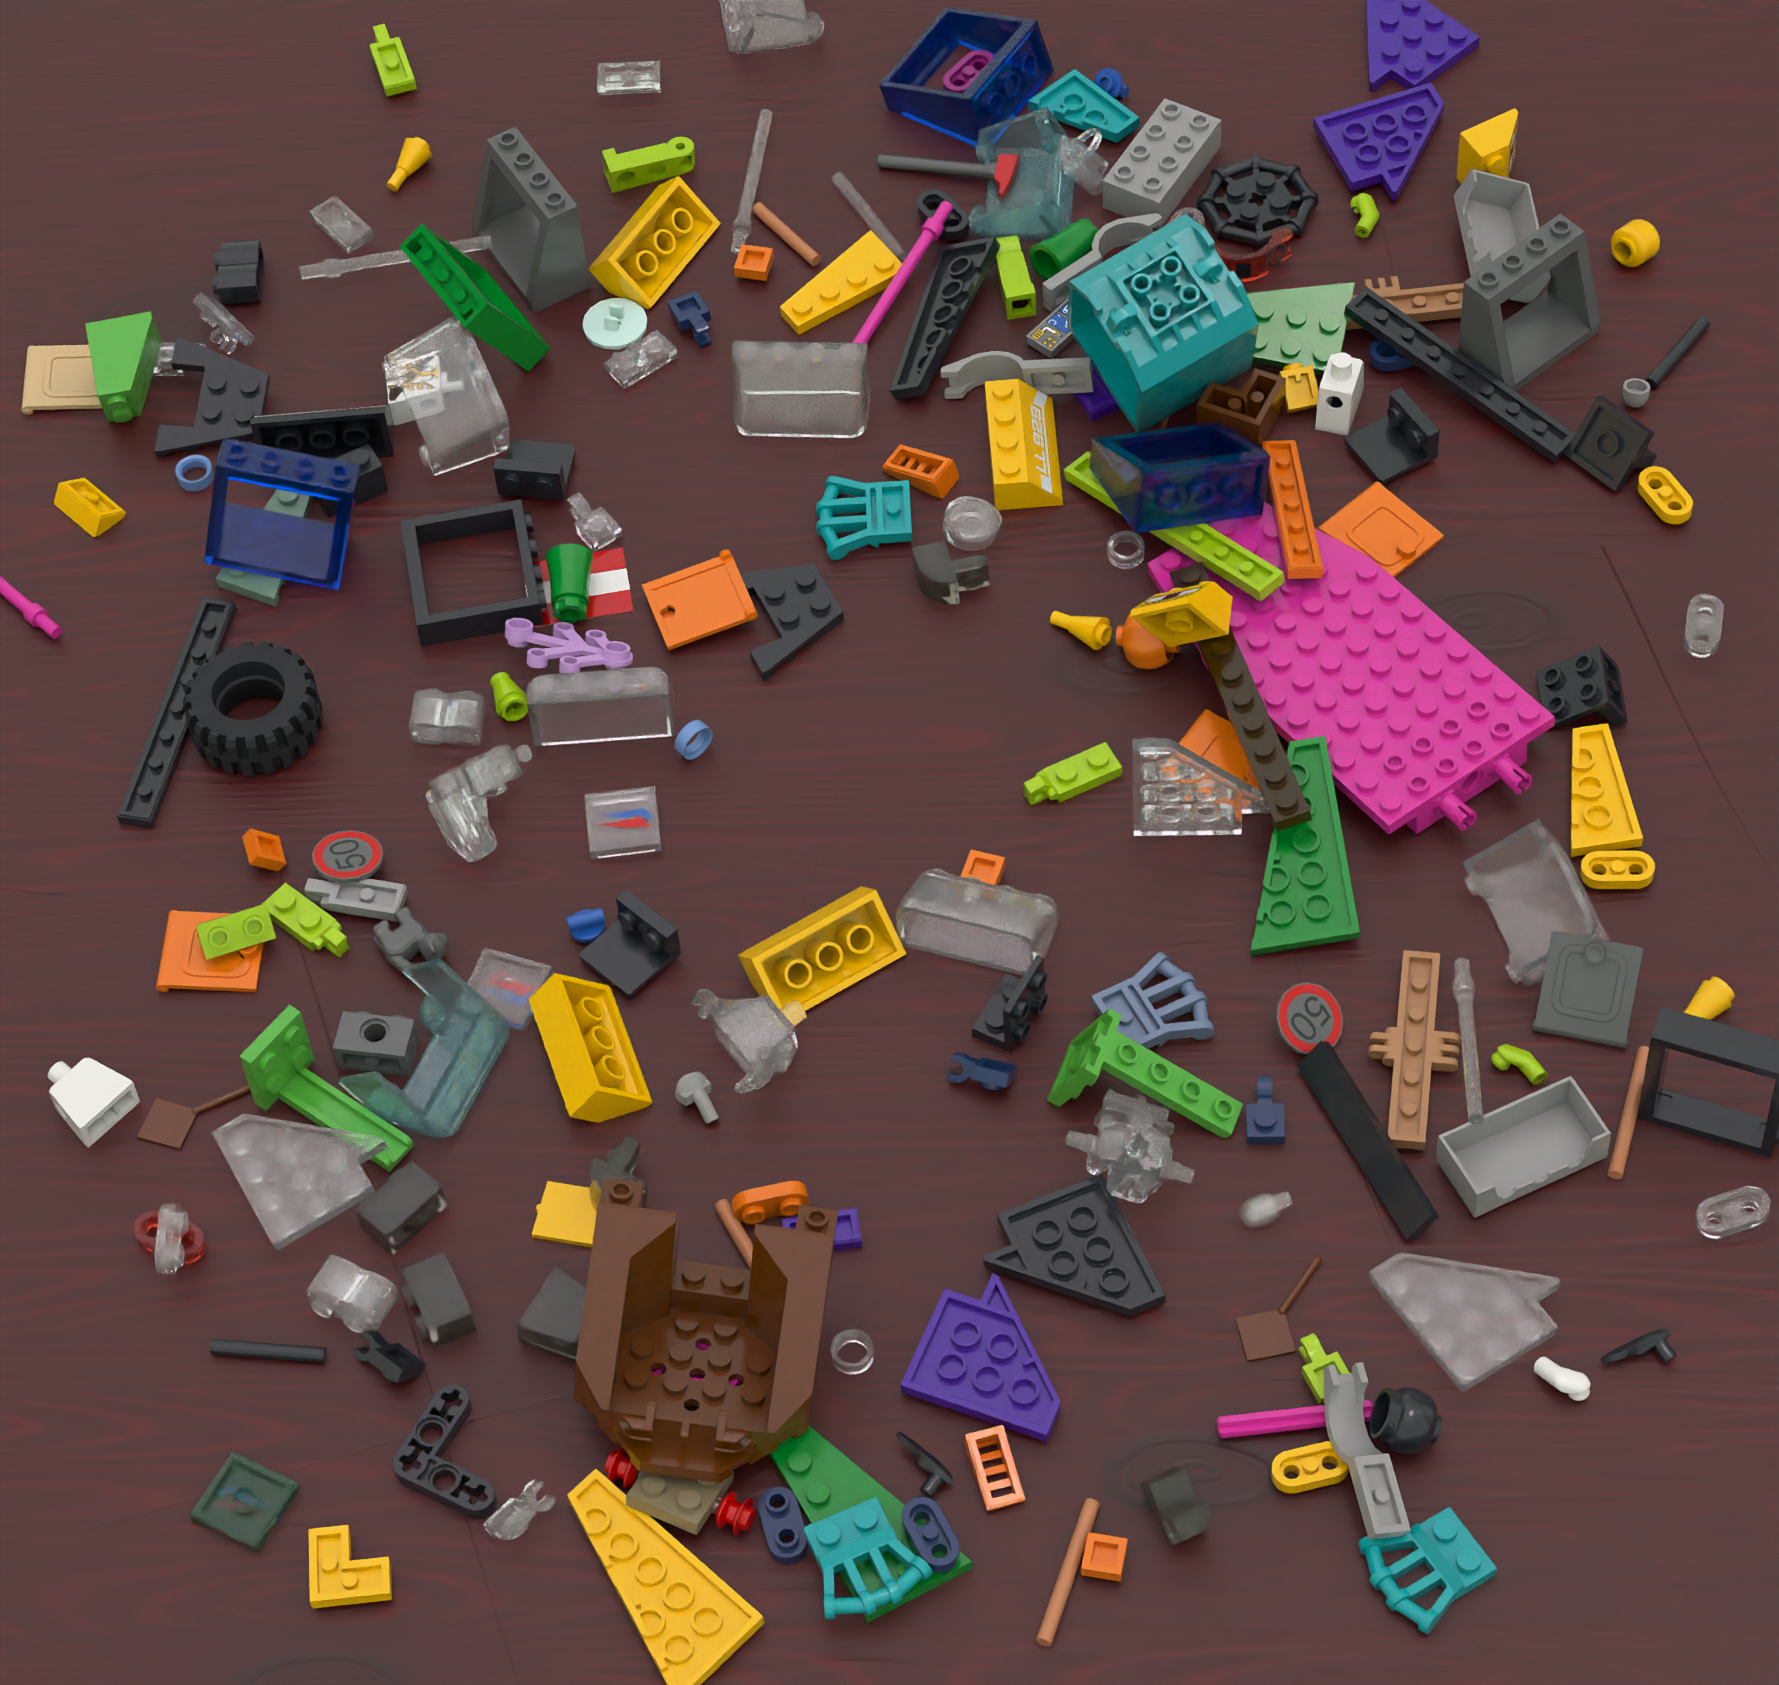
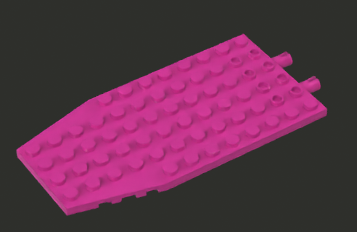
[1147,497,1555,834]

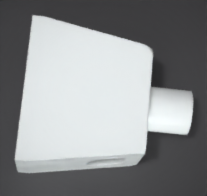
[1315,352,1364,436]
[48,1058,140,1148]

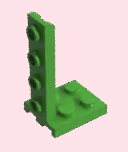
[239,1005,414,1172]
[1047,1008,1243,1138]

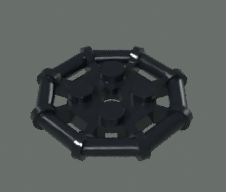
[1196,154,1319,249]

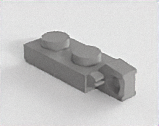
[304,878,408,922]

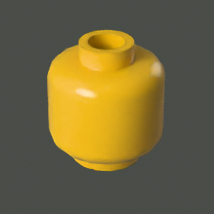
[1610,219,1660,267]

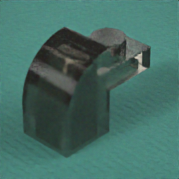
[912,540,990,604]
[589,1136,648,1212]
[1139,1467,1214,1545]

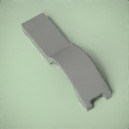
[1042,213,1163,313]
[940,351,1094,399]
[1324,1362,1411,1540]

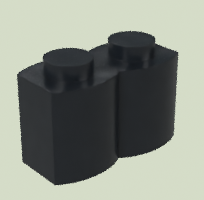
[212,239,264,304]

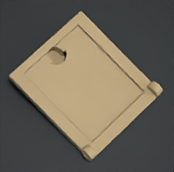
[21,345,102,415]

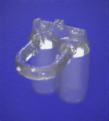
[1057,128,1108,196]

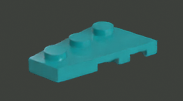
[1028,69,1140,143]

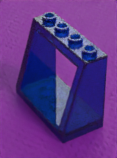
[879,7,1054,149]
[1089,422,1270,533]
[204,438,360,590]

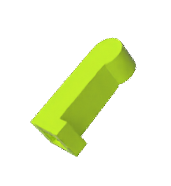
[602,136,695,193]
[995,235,1036,320]

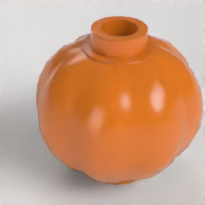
[1116,614,1182,670]

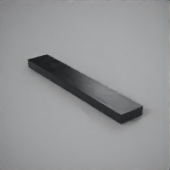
[1297,1041,1439,1241]

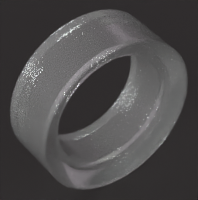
[1107,531,1145,569]
[831,1329,874,1374]

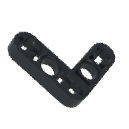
[393,1384,497,1519]

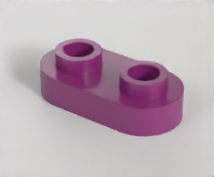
[943,50,995,100]

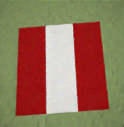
[522,548,634,627]

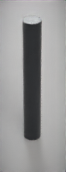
[1645,316,1710,389]
[210,1339,327,1363]

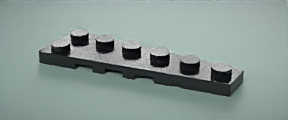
[890,237,1001,400]

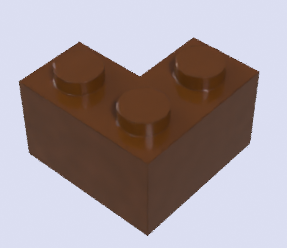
[1196,368,1286,452]

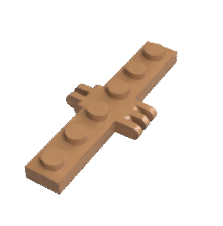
[1345,276,1464,330]
[1368,950,1460,1150]

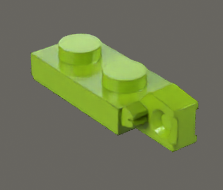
[369,24,417,97]
[1023,742,1122,805]
[262,883,350,958]

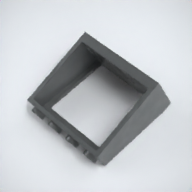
[472,127,591,314]
[1458,213,1600,392]

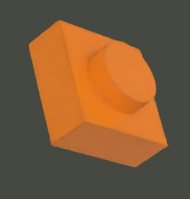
[734,244,774,281]
[242,828,287,872]
[960,849,1006,894]
[1081,1532,1128,1582]

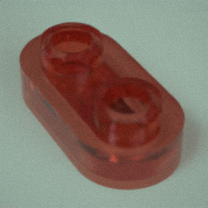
[133,1210,206,1264]

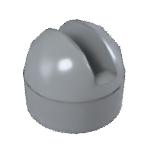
[1622,378,1650,408]

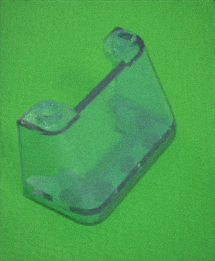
[969,107,1076,239]

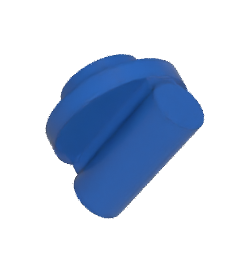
[1094,68,1129,98]
[566,908,605,942]

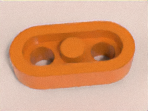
[732,1181,809,1225]

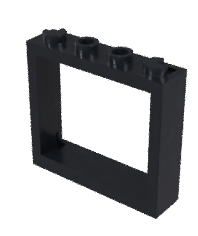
[400,500,547,646]
[1637,1006,1779,1157]

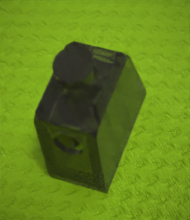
[517,1267,586,1360]

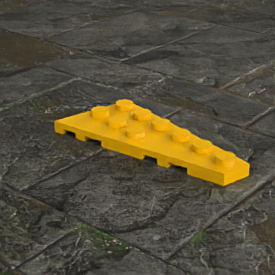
[567,1469,765,1685]

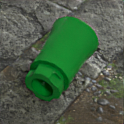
[1029,218,1099,281]
[545,544,593,623]

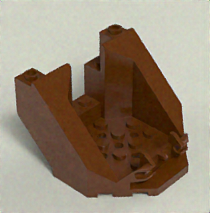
[574,1177,838,1483]

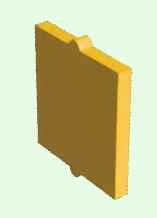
[532,1181,602,1248]

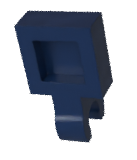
[667,291,712,347]
[947,1052,1018,1090]
[1246,1076,1285,1144]

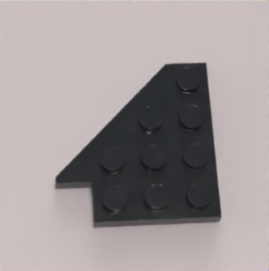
[982,1173,1166,1317]

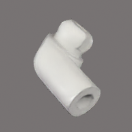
[1534,1357,1591,1401]

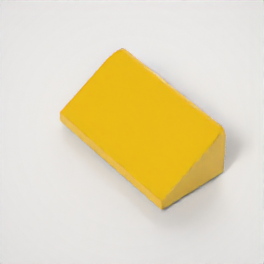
[54,477,126,537]

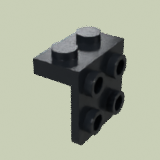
[493,439,576,500]

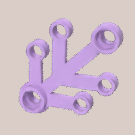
[505,618,633,676]

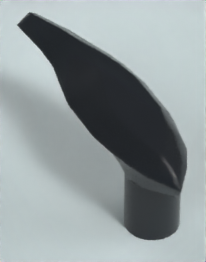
[1601,1329,1677,1364]
[896,1431,953,1499]

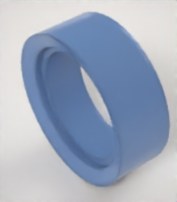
[175,455,214,491]
[675,720,713,760]

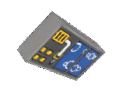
[1026,299,1075,359]

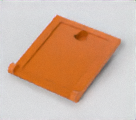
[1316,481,1444,578]
[642,549,758,651]
[1157,709,1287,817]
[156,910,264,992]

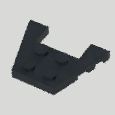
[154,337,270,457]
[740,564,844,681]

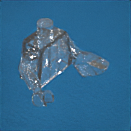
[691,989,807,1093]

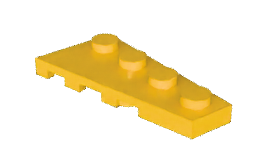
[780,230,902,335]
[1570,723,1643,857]

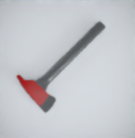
[877,148,1021,199]

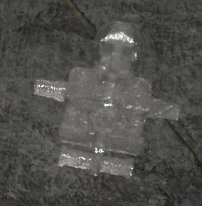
[426,744,532,863]
[1066,1089,1195,1204]

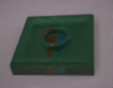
[190,1452,300,1553]

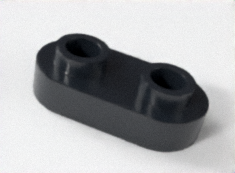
[917,189,970,240]

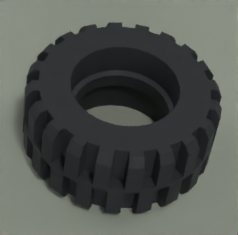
[183,641,323,776]

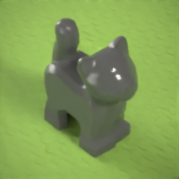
[373,906,449,979]

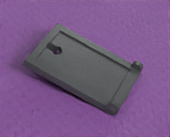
[1532,930,1644,1049]

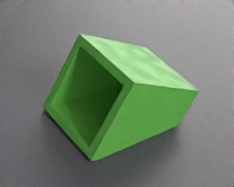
[85,311,162,422]

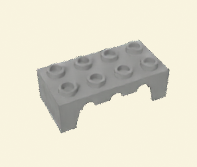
[1102,98,1221,230]
[1453,169,1551,304]
[1436,1076,1611,1218]

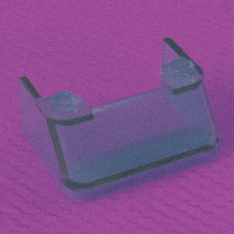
[338,959,509,1138]

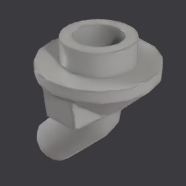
[675,1072,719,1124]

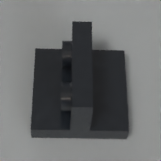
[1564,396,1657,491]

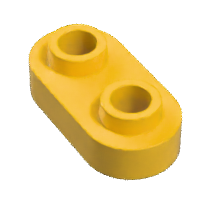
[1637,466,1693,524]
[1580,851,1655,889]
[1271,1441,1349,1494]

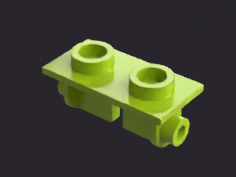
[196,903,276,960]

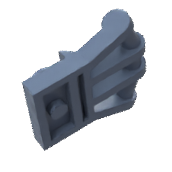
[1091,952,1215,1049]

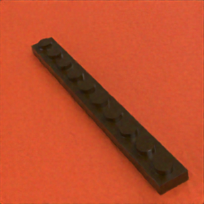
[1169,562,1312,831]

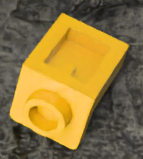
[1278,363,1319,413]

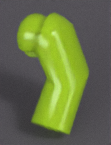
[1350,193,1380,238]
[1491,1044,1548,1085]

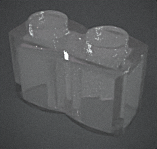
[409,688,487,746]
[306,1255,399,1333]

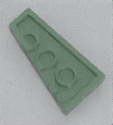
[215,482,314,607]

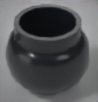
[1369,1387,1442,1455]

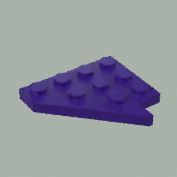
[1366,0,1480,92]
[1313,83,1444,201]

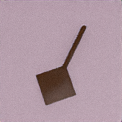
[137,1084,251,1150]
[1236,1256,1322,1362]

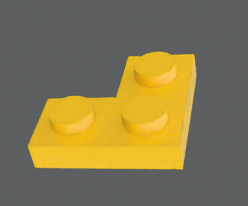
[309,1525,392,1609]

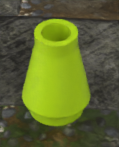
[490,672,529,721]

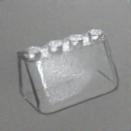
[732,341,871,438]
[527,667,675,746]
[896,869,1059,976]

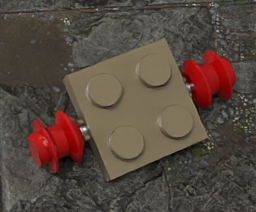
[604,1447,756,1536]

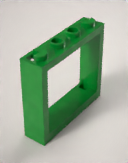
[399,223,551,371]

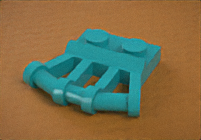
[816,476,912,560]
[803,1497,933,1619]
[1358,1506,1497,1635]

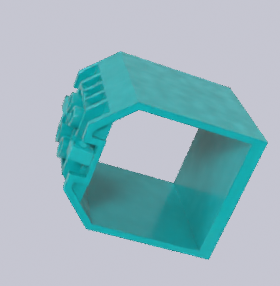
[1067,214,1259,435]

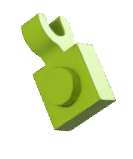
[1299,1333,1349,1405]

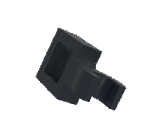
[354,1329,426,1383]

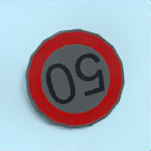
[312,830,384,883]
[1274,982,1344,1055]

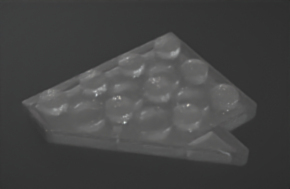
[1133,737,1269,836]
[211,1113,388,1251]
[1369,1252,1560,1393]

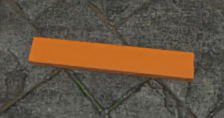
[1261,440,1323,579]

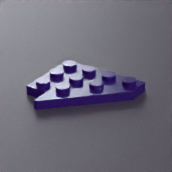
[900,1273,1061,1442]

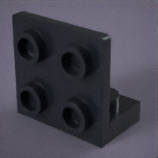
[1344,388,1440,485]
[1537,645,1628,730]
[579,889,681,998]
[972,955,1048,1053]

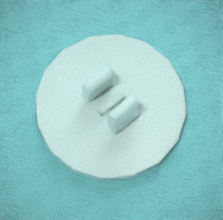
[582,298,648,350]

